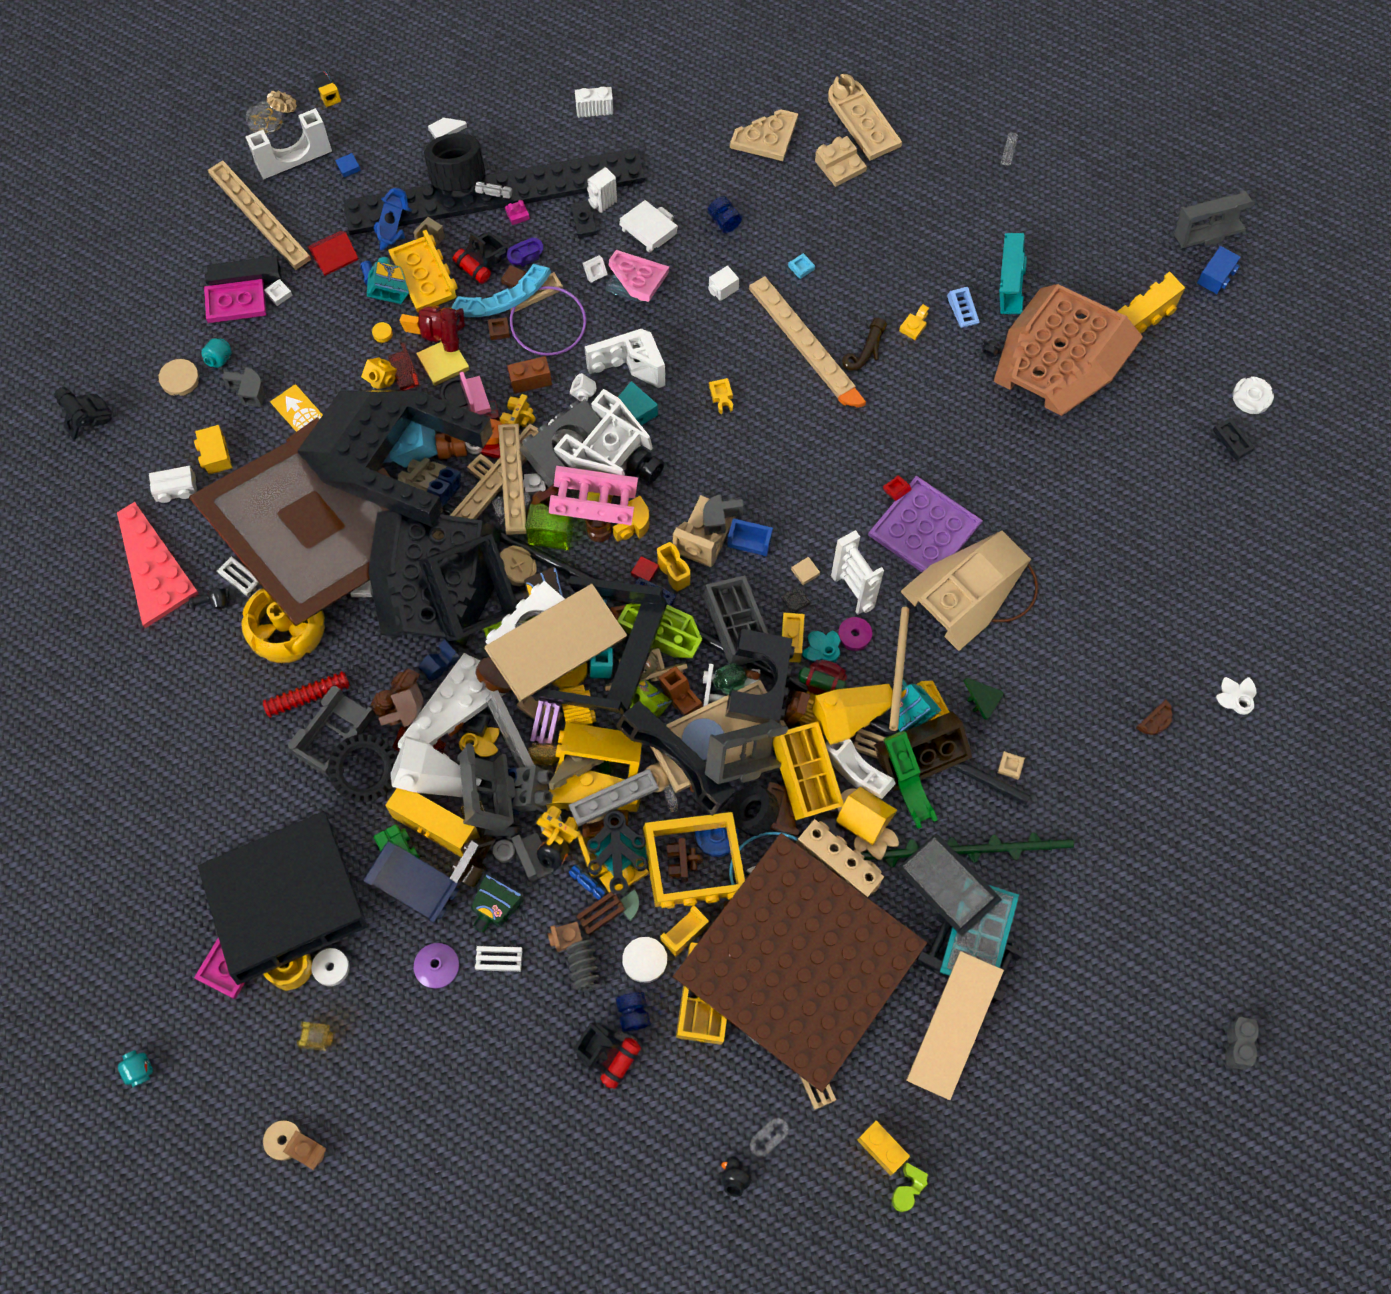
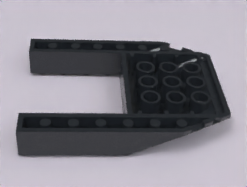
[298,390,493,527]

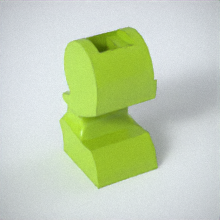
[892,1163,928,1212]

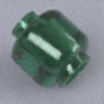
[713,663,747,694]

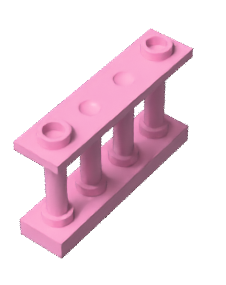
[549,466,638,525]

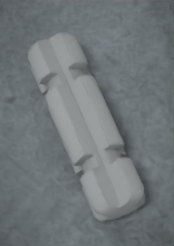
[475,181,512,199]

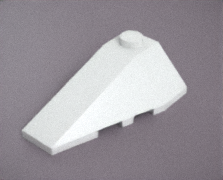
[391,736,482,797]

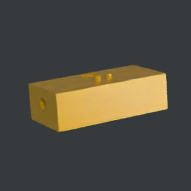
[772,721,844,820]
[385,788,480,858]
[676,942,727,1045]

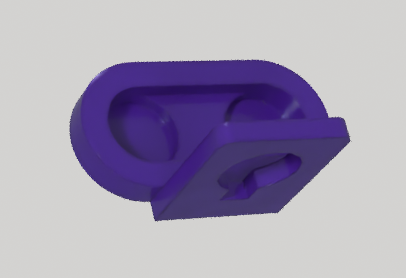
[507,238,543,267]

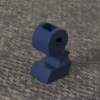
[418,639,461,681]

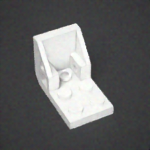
[585,329,665,388]

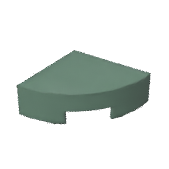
[621,890,639,922]

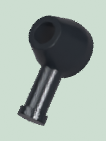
[189,588,229,609]

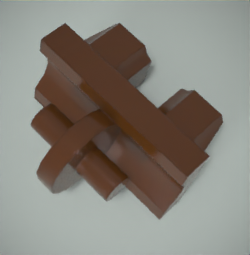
[667,838,703,883]

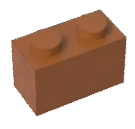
[507,356,552,394]

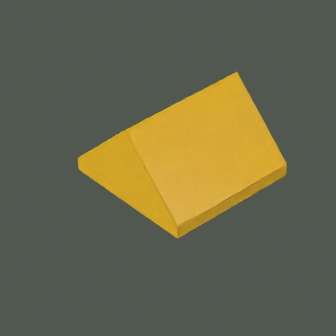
[836,787,897,846]

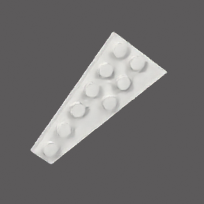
[398,653,504,749]

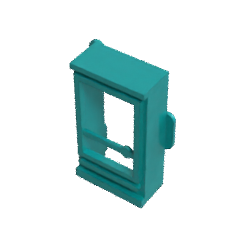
[999,233,1027,314]

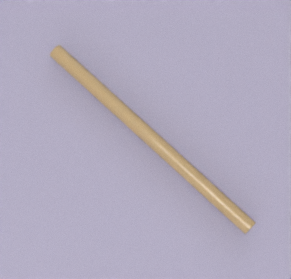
[889,607,910,731]

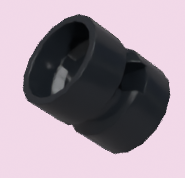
[626,447,665,484]

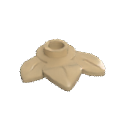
[854,828,899,860]

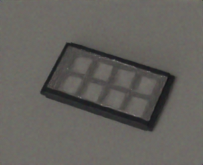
[897,833,1002,937]

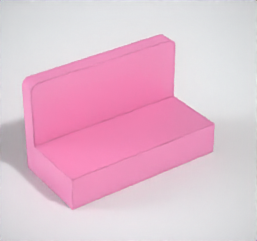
[459,372,491,415]

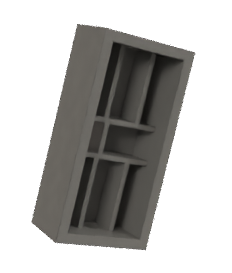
[704,575,768,668]

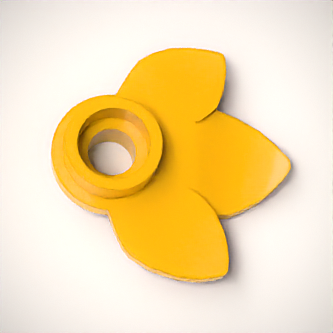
[459,727,500,757]

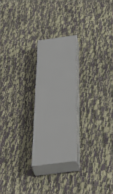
[486,690,535,768]
[569,769,659,826]

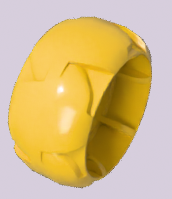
[241,588,325,663]

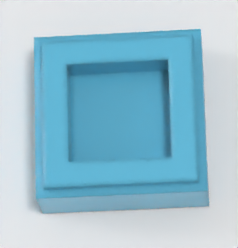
[788,253,815,279]

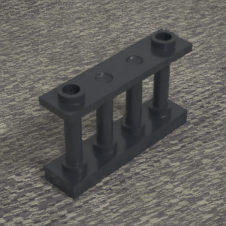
[915,913,1023,1005]

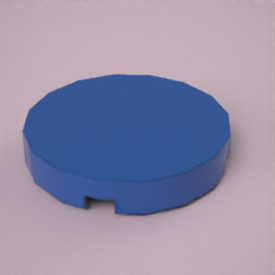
[695,813,739,857]

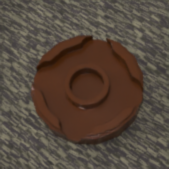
[475,657,512,694]

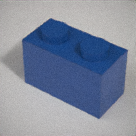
[1197,246,1241,294]

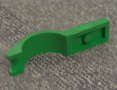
[884,730,938,829]

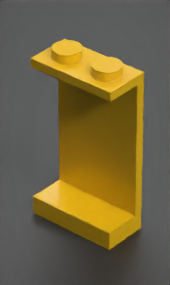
[556,722,642,778]

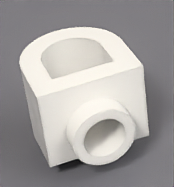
[569,373,596,402]

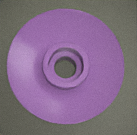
[414,943,459,989]

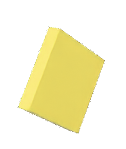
[417,342,470,386]

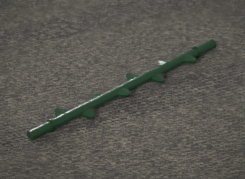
[861,833,1074,867]

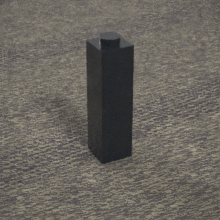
[205,256,282,286]

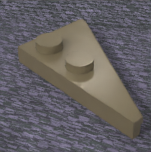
[549,755,604,790]

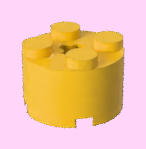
[263,954,312,991]

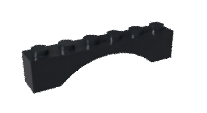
[616,701,736,816]

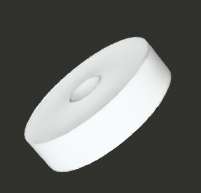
[311,948,350,986]

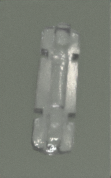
[1001,132,1018,166]

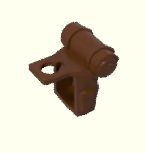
[370,669,420,716]

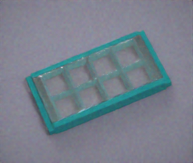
[940,878,1019,976]

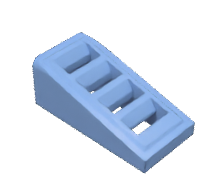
[947,287,980,328]

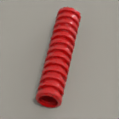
[263,671,350,718]

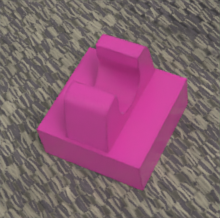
[505,200,530,225]

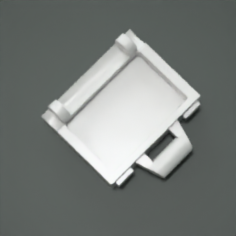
[620,200,678,253]

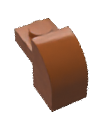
[658,666,703,716]

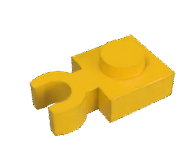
[709,378,733,414]

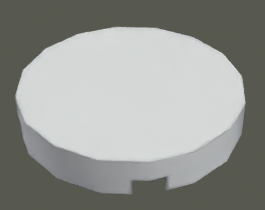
[1232,377,1274,414]
[623,937,667,983]

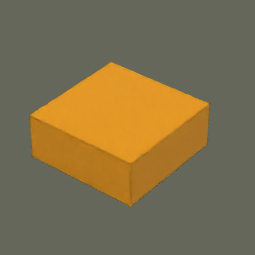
[399,314,421,335]

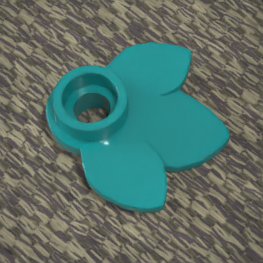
[802,630,841,663]

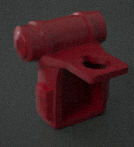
[419,305,465,352]

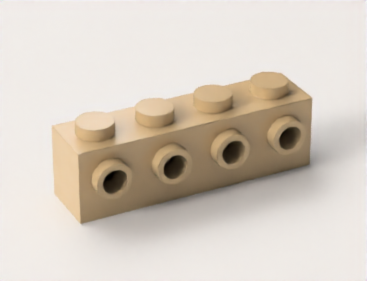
[795,819,884,898]

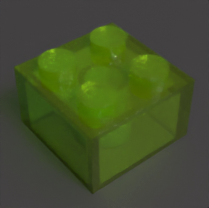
[525,504,574,551]

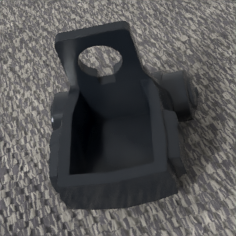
[54,387,112,439]

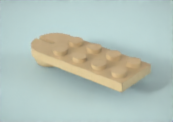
[828,74,902,161]

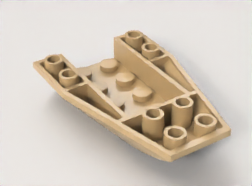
[901,531,1031,651]

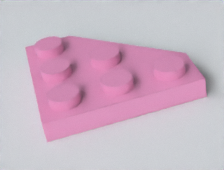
[609,250,669,302]

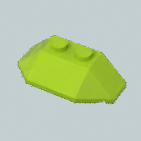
[617,603,702,658]

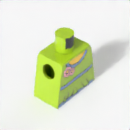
[630,680,672,718]

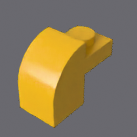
[613,496,649,542]

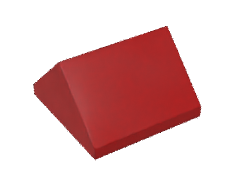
[307,230,359,276]

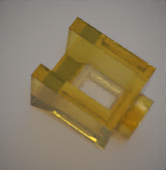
[297,1021,334,1051]

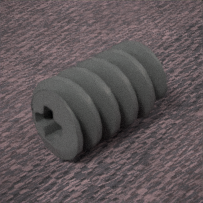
[566,940,601,991]

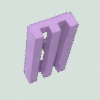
[530,699,561,746]

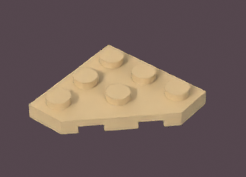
[730,109,798,161]

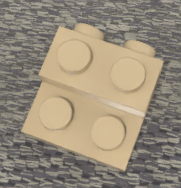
[815,136,867,187]

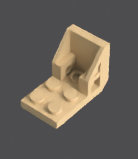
[673,495,736,567]

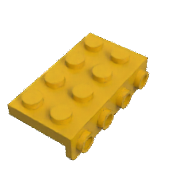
[388,230,458,313]

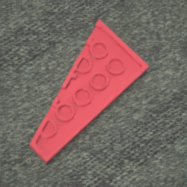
[117,502,199,628]

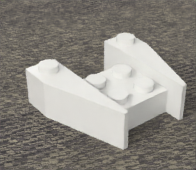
[554,389,653,476]

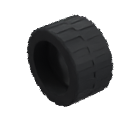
[424,133,485,191]

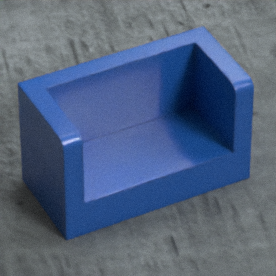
[727,518,773,556]

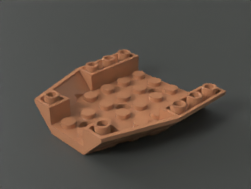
[994,284,1143,416]

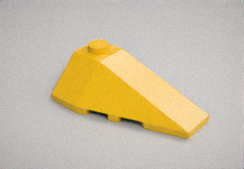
[812,684,893,745]

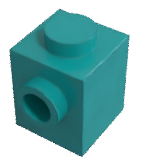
[590,648,613,679]

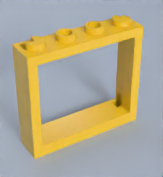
[643,812,745,909]

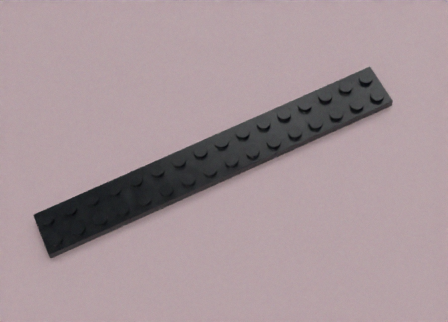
[343,148,645,235]

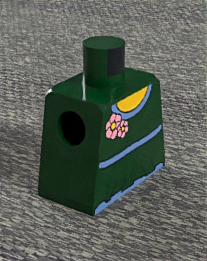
[471,875,524,933]

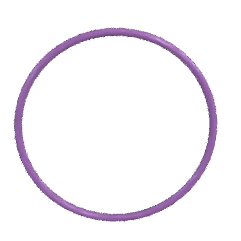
[510,286,586,356]

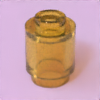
[528,743,559,765]

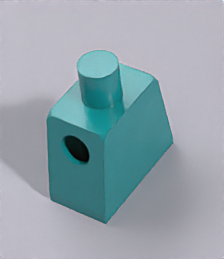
[618,381,658,426]

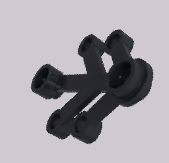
[587,811,647,896]

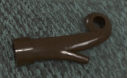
[842,318,887,370]

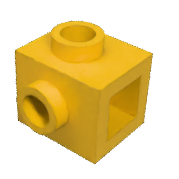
[361,357,397,389]

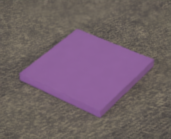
[868,476,983,572]

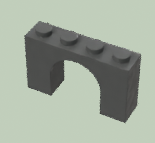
[519,399,601,488]

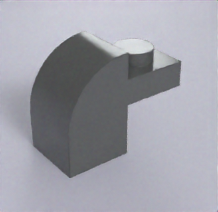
[222,367,265,407]
[703,494,744,535]

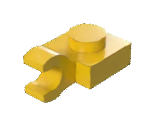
[899,304,929,341]

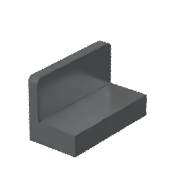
[511,833,554,883]

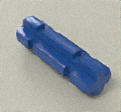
[569,865,607,900]

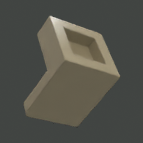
[413,217,445,248]

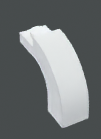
[825,739,896,799]

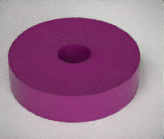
[838,617,872,651]

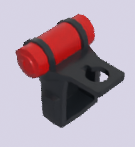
[452,232,508,284]
[573,1022,642,1089]

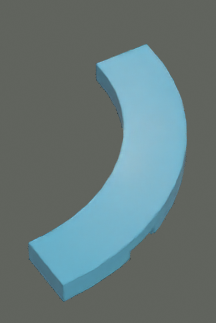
[451,264,551,318]

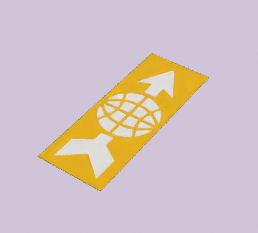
[270,384,323,432]

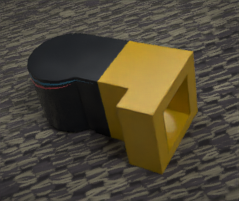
[312,71,341,107]

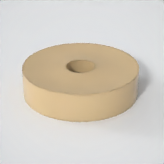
[263,1121,302,1161]

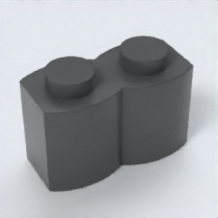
[1225,1017,1259,1070]

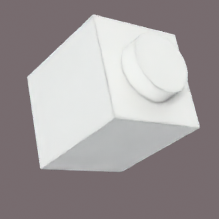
[708,266,739,301]

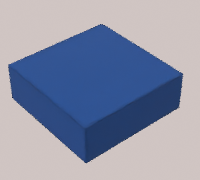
[335,153,361,177]

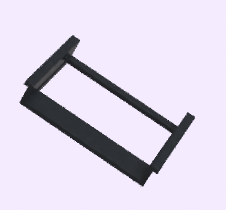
[531,576,668,715]

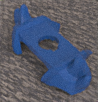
[374,188,412,251]

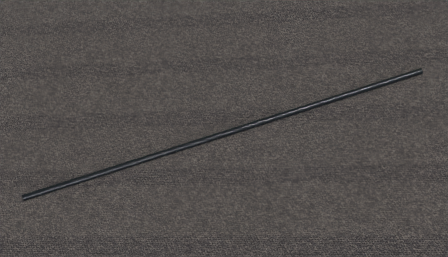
[442,503,1031,805]

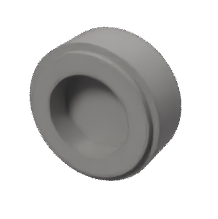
[493,839,516,863]

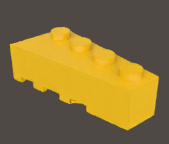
[1117,272,1185,334]
[546,762,641,812]

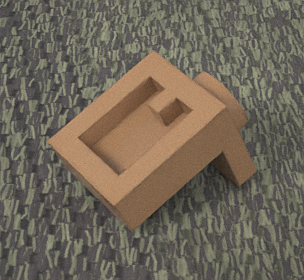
[548,922,582,952]
[283,1130,326,1170]

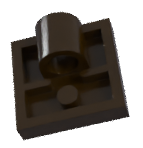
[450,835,495,887]

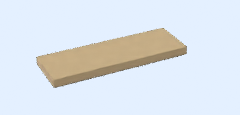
[907,951,1004,1100]

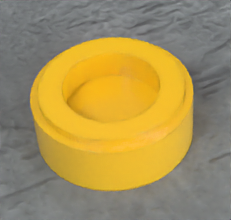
[372,322,393,343]

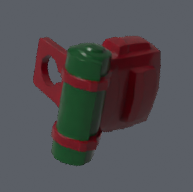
[799,660,847,695]

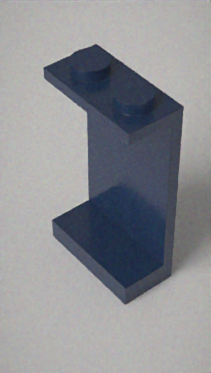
[364,840,459,923]

